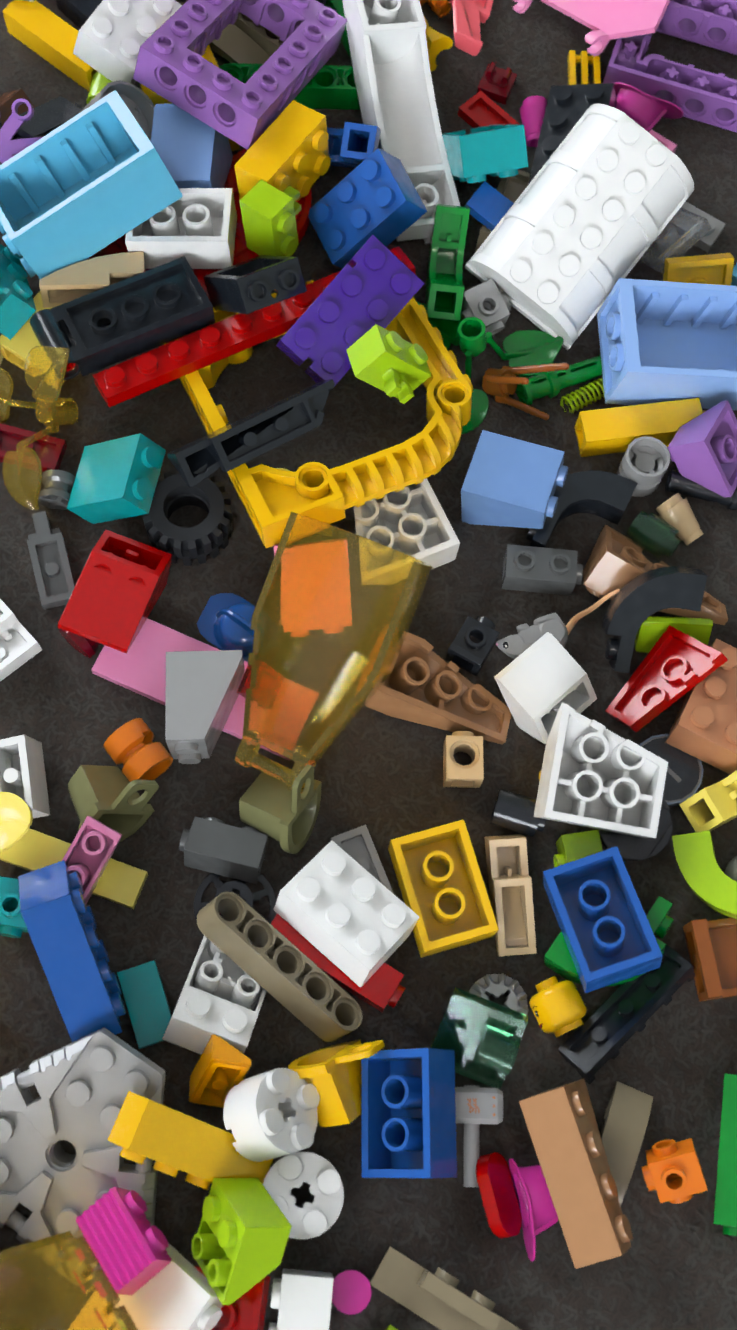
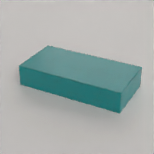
[117,960,172,1049]

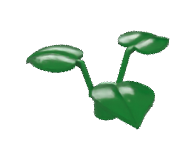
[417,302,564,434]

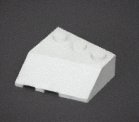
[353,478,460,585]
[534,702,668,838]

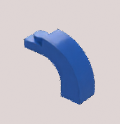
[327,122,381,168]

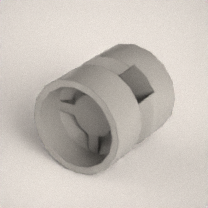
[616,436,670,497]

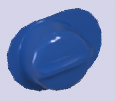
[196,593,276,662]

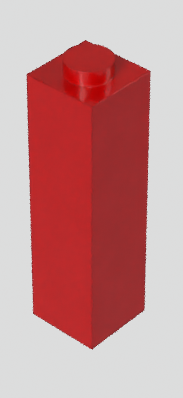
[271,913,406,1012]

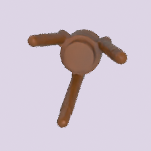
[482,363,569,420]

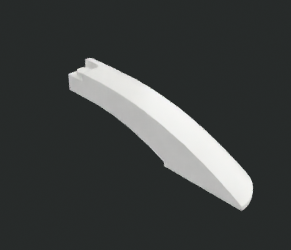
[342,0,461,244]

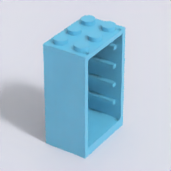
[0,90,183,279]

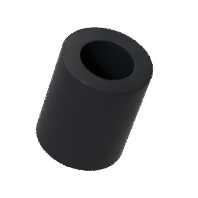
[490,788,547,837]

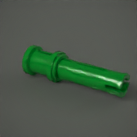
[516,355,602,406]

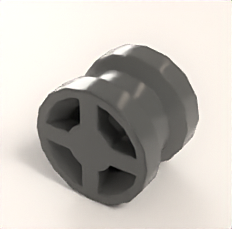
[38,469,75,510]

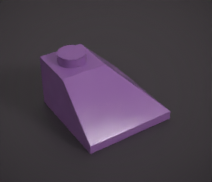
[667,400,737,498]

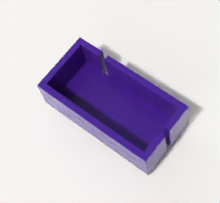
[276,235,425,387]

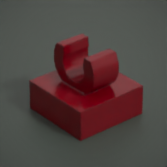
[477,62,517,104]

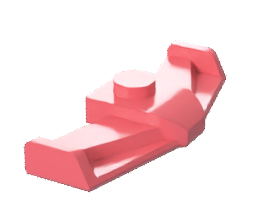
[450,0,494,56]

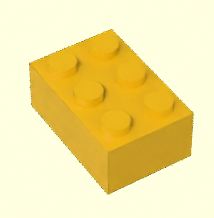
[234,100,331,202]
[388,819,499,958]

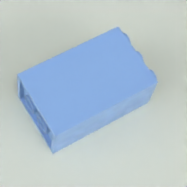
[597,278,737,410]

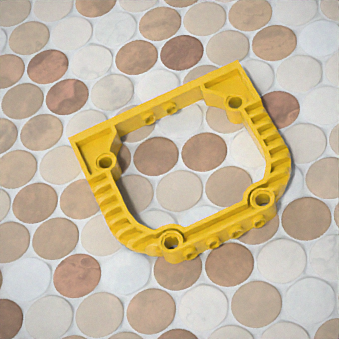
[164,280,473,548]

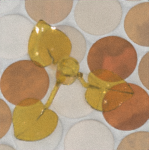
[0,346,78,510]

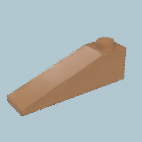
[583,525,728,625]
[358,626,511,744]

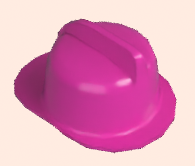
[614,82,683,131]
[509,1158,559,1262]

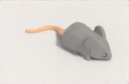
[496,589,620,659]

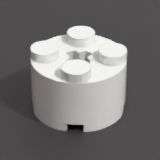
[223,1068,320,1162]
[263,1152,344,1239]

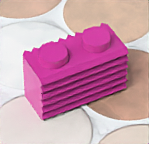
[75,1187,172,1295]

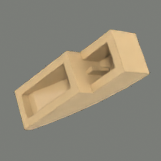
[39,251,146,308]
[484,834,537,957]

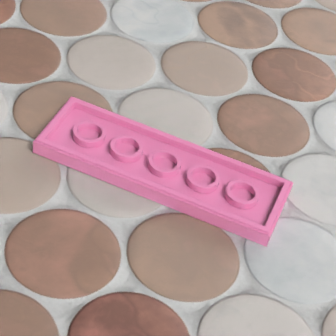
[91,618,320,761]

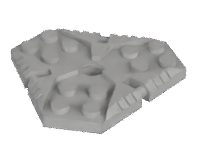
[0,1028,166,1285]

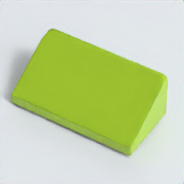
[635,616,713,653]

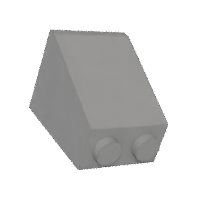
[165,650,246,764]

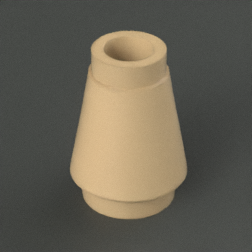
[656,493,704,546]

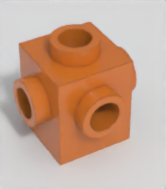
[641,1138,708,1204]

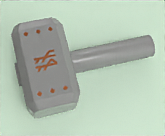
[455,1085,503,1187]

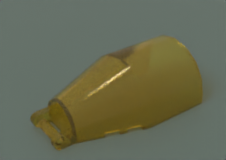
[235,511,433,793]

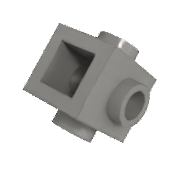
[461,278,511,335]

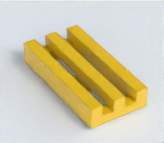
[568,50,601,85]

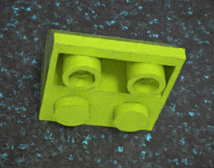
[191,1178,292,1305]

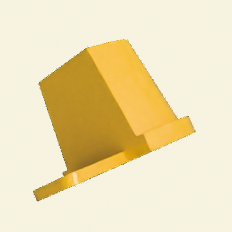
[288,1040,385,1127]

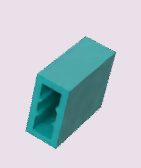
[66,433,166,524]

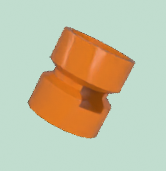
[103,718,173,782]

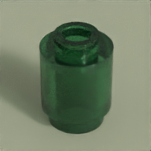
[627,510,681,560]

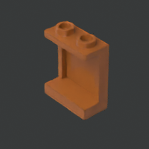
[683,918,737,1002]

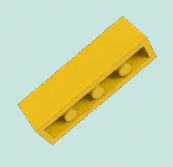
[108,1091,273,1190]

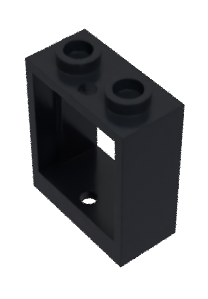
[203,255,307,314]

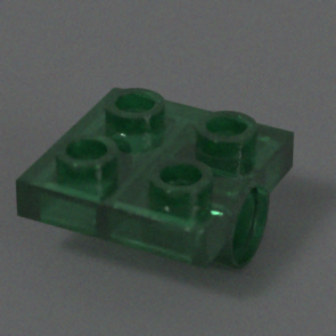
[430,987,528,1089]

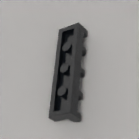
[558,944,695,1084]

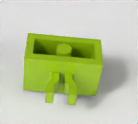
[239,179,302,256]
[346,324,432,404]

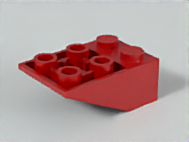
[58,529,173,654]

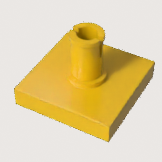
[663,253,734,285]

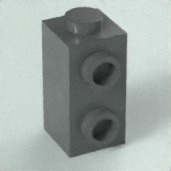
[501,544,583,596]
[179,817,268,884]

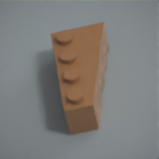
[519,1078,633,1269]

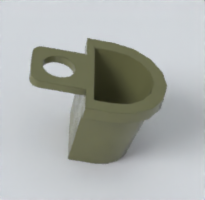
[239,764,322,854]
[68,765,159,842]

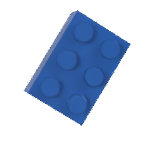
[308,148,427,269]
[543,846,663,993]
[361,1048,457,1178]

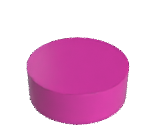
[332,1269,372,1315]

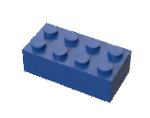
[18,860,126,1042]

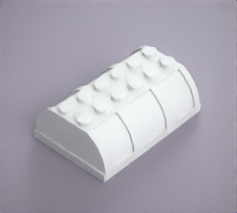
[465,104,694,350]

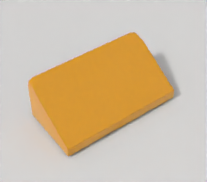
[189,1035,251,1108]

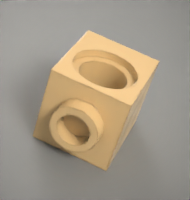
[443,731,484,788]

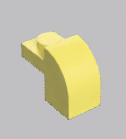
[679,771,737,832]

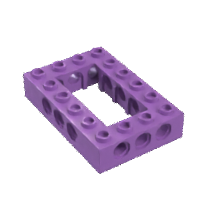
[133,0,348,150]
[603,0,737,133]

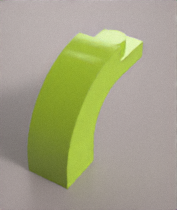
[672,830,737,919]

